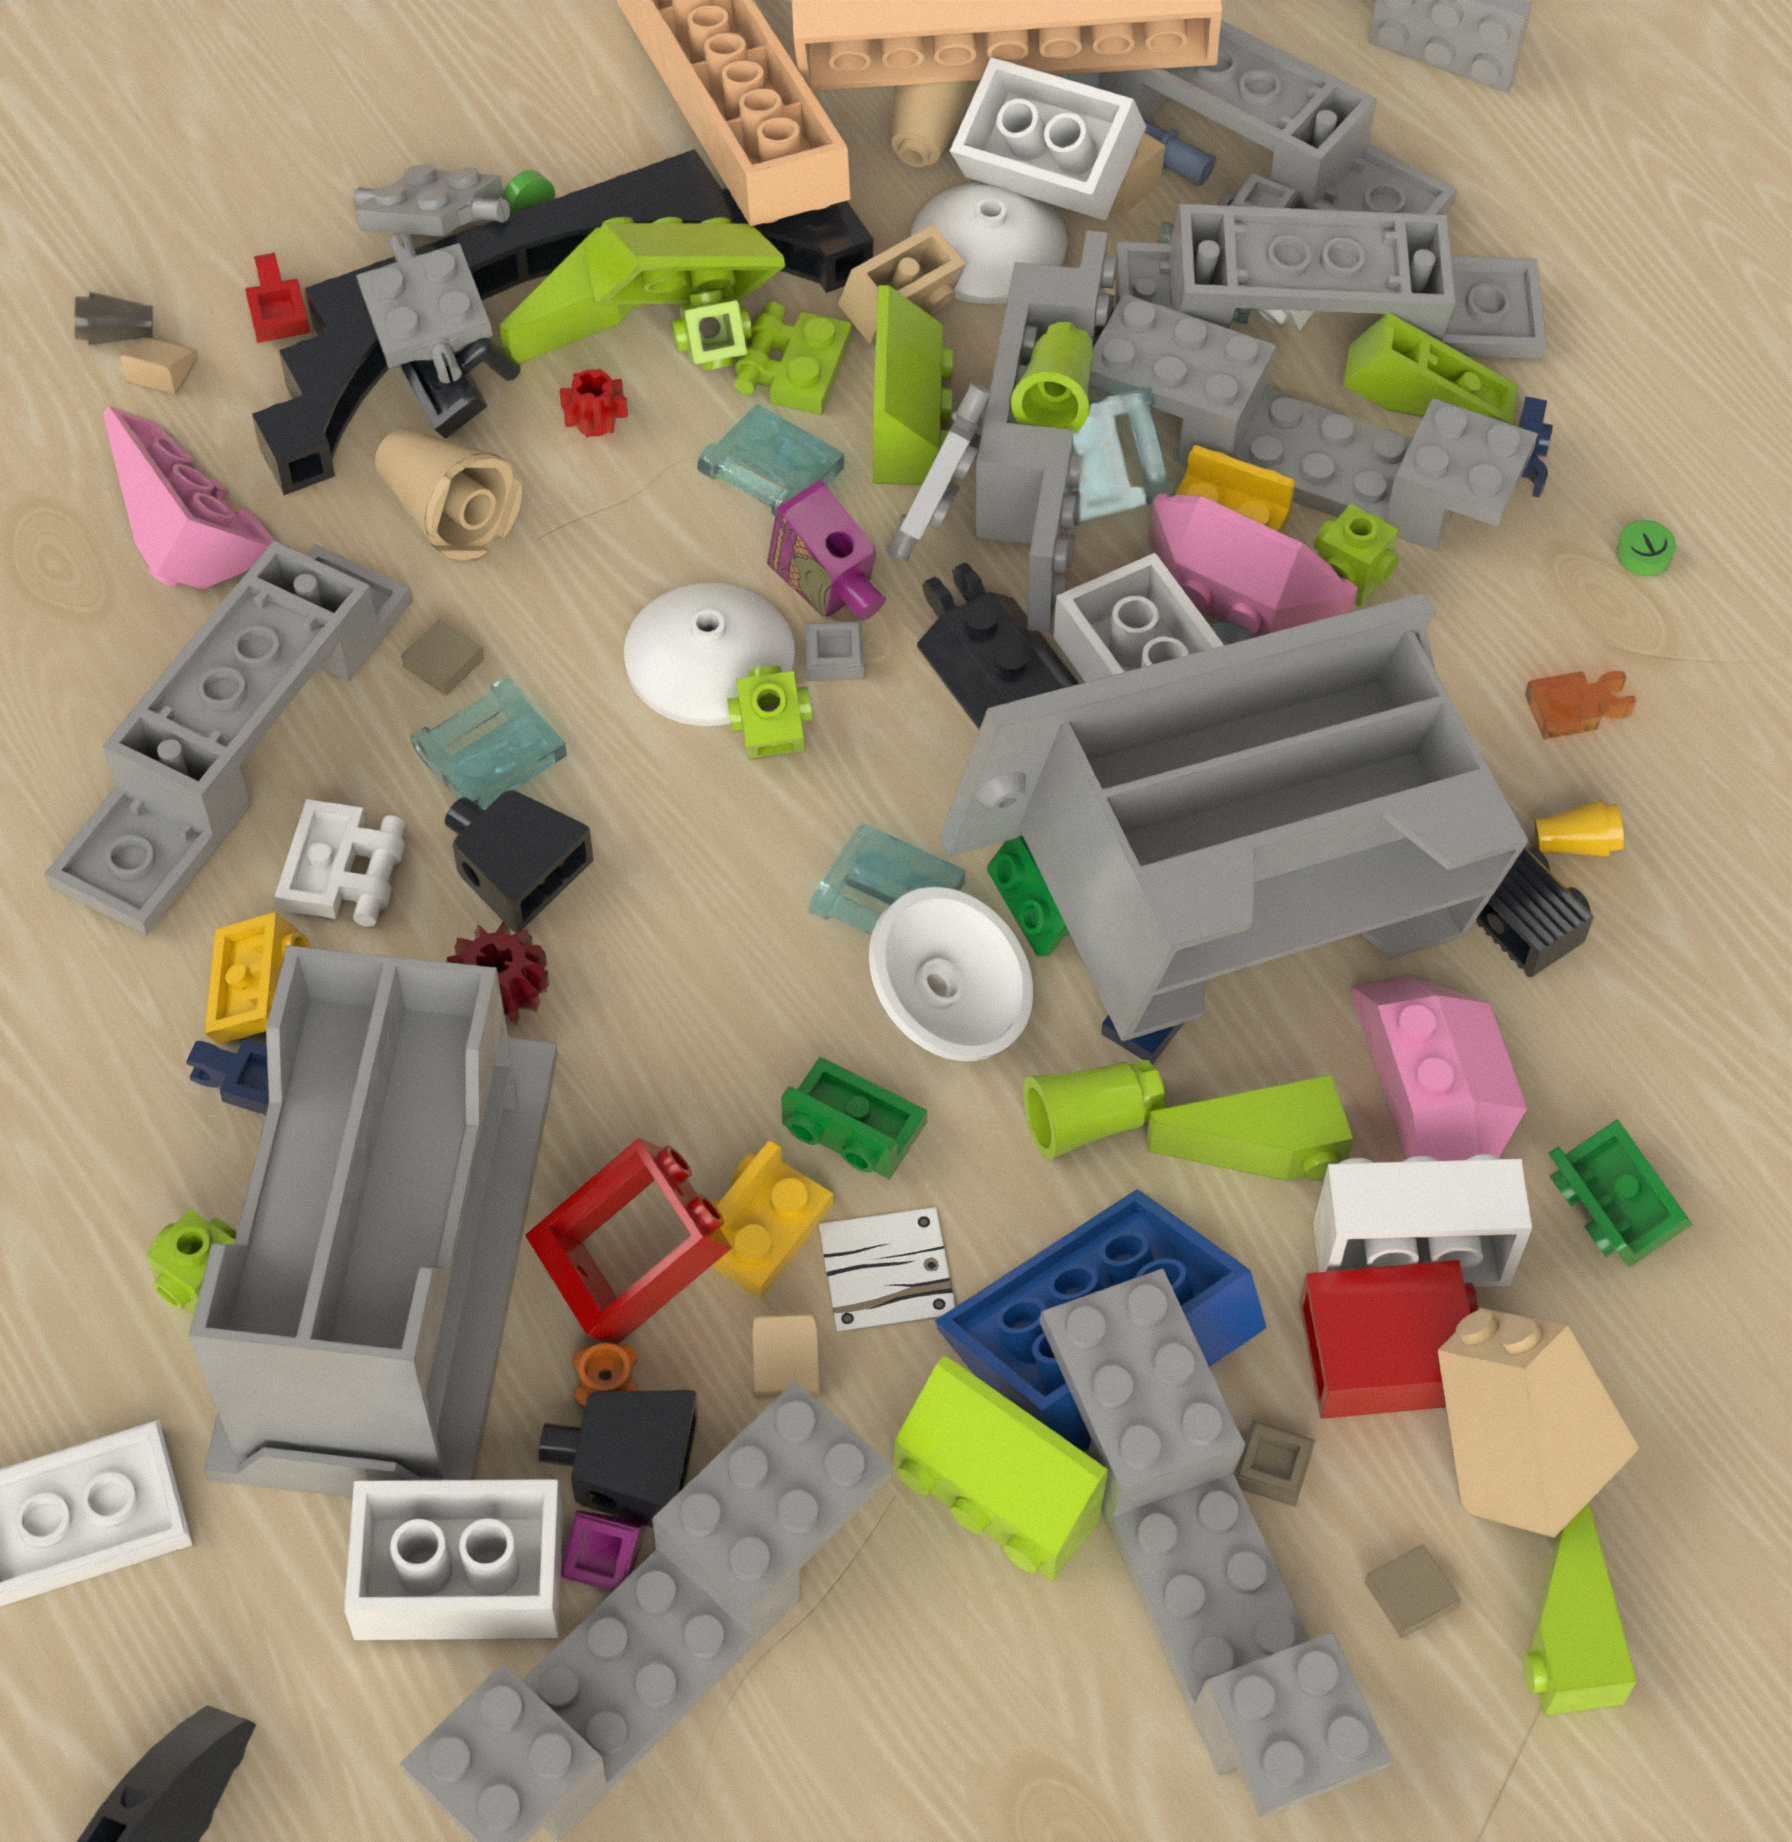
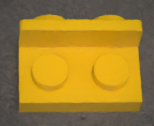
[1174,445,1296,533]
[204,912,311,1045]
[711,1139,834,1298]

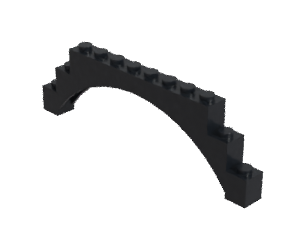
[252,149,873,495]

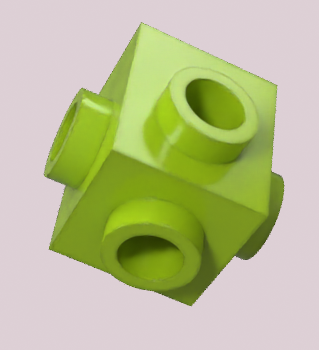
[671,288,752,370]
[1314,503,1399,607]
[727,665,813,759]
[146,1209,237,1314]

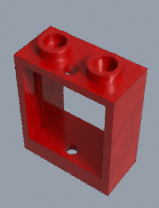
[525,1138,732,1345]

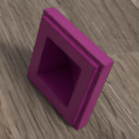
[561,1510,647,1591]

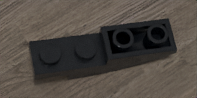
[77,1705,257,1842]

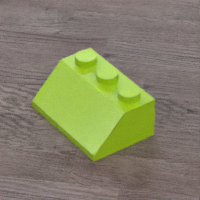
[584,217,785,305]
[873,285,953,485]
[894,1354,1108,1581]

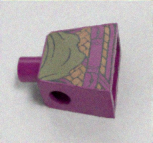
[767,479,886,621]

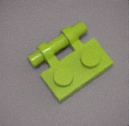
[734,301,852,415]

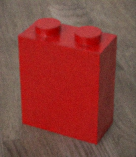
[1299,1260,1478,1419]

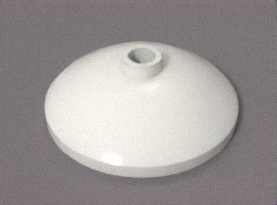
[911,181,1068,305]
[624,582,795,726]
[869,887,1033,1061]

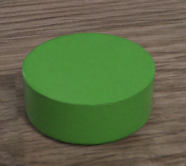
[502,170,555,215]

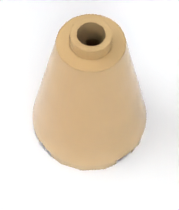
[891,80,981,167]
[375,429,522,561]

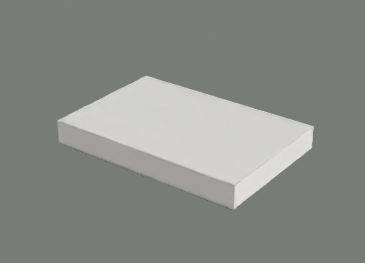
[0,1420,193,1607]

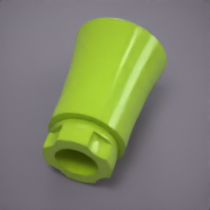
[1011,322,1093,434]
[1023,1060,1165,1161]

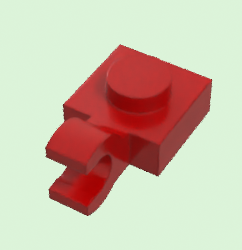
[245,252,310,343]

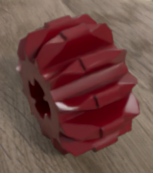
[446,921,549,1025]

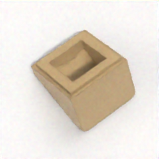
[120,337,198,394]
[752,1314,819,1396]

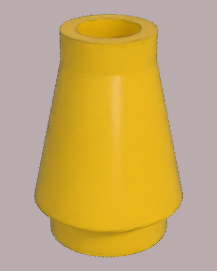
[1534,799,1624,858]

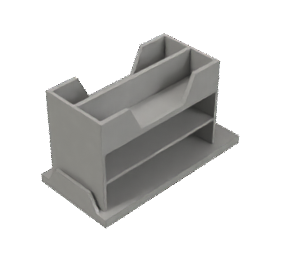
[940,592,1529,1042]
[189,945,558,1497]

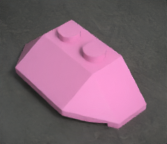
[1149,494,1358,637]
[1351,976,1527,1161]

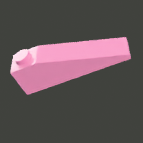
[103,406,275,590]

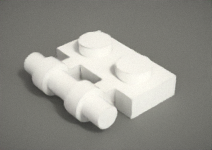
[274,799,406,927]

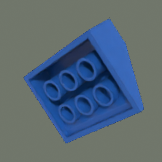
[935,1189,1267,1452]

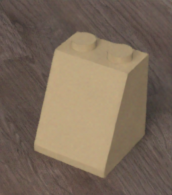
[1438,1308,1640,1538]

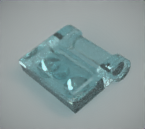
[1072,386,1176,521]
[697,404,844,516]
[410,676,567,809]
[809,822,966,935]

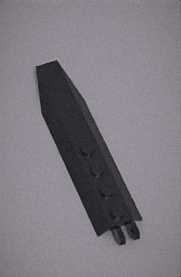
[917,562,1079,730]

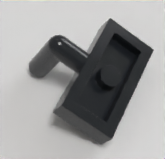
[400,338,520,439]

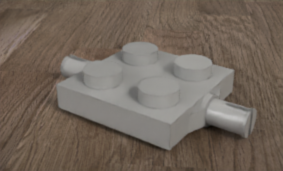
[353,164,510,237]
[356,232,493,383]
[887,382,992,561]

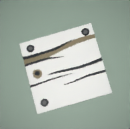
[818,1207,955,1332]

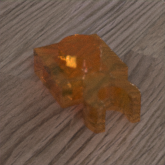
[1525,671,1636,740]

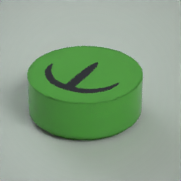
[1616,520,1676,576]

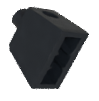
[445,790,593,933]
[539,1390,698,1528]

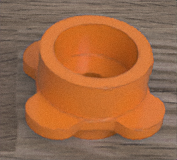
[572,1343,639,1408]

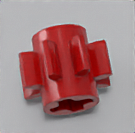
[559,369,628,437]

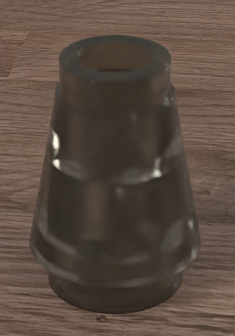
[75,291,153,345]

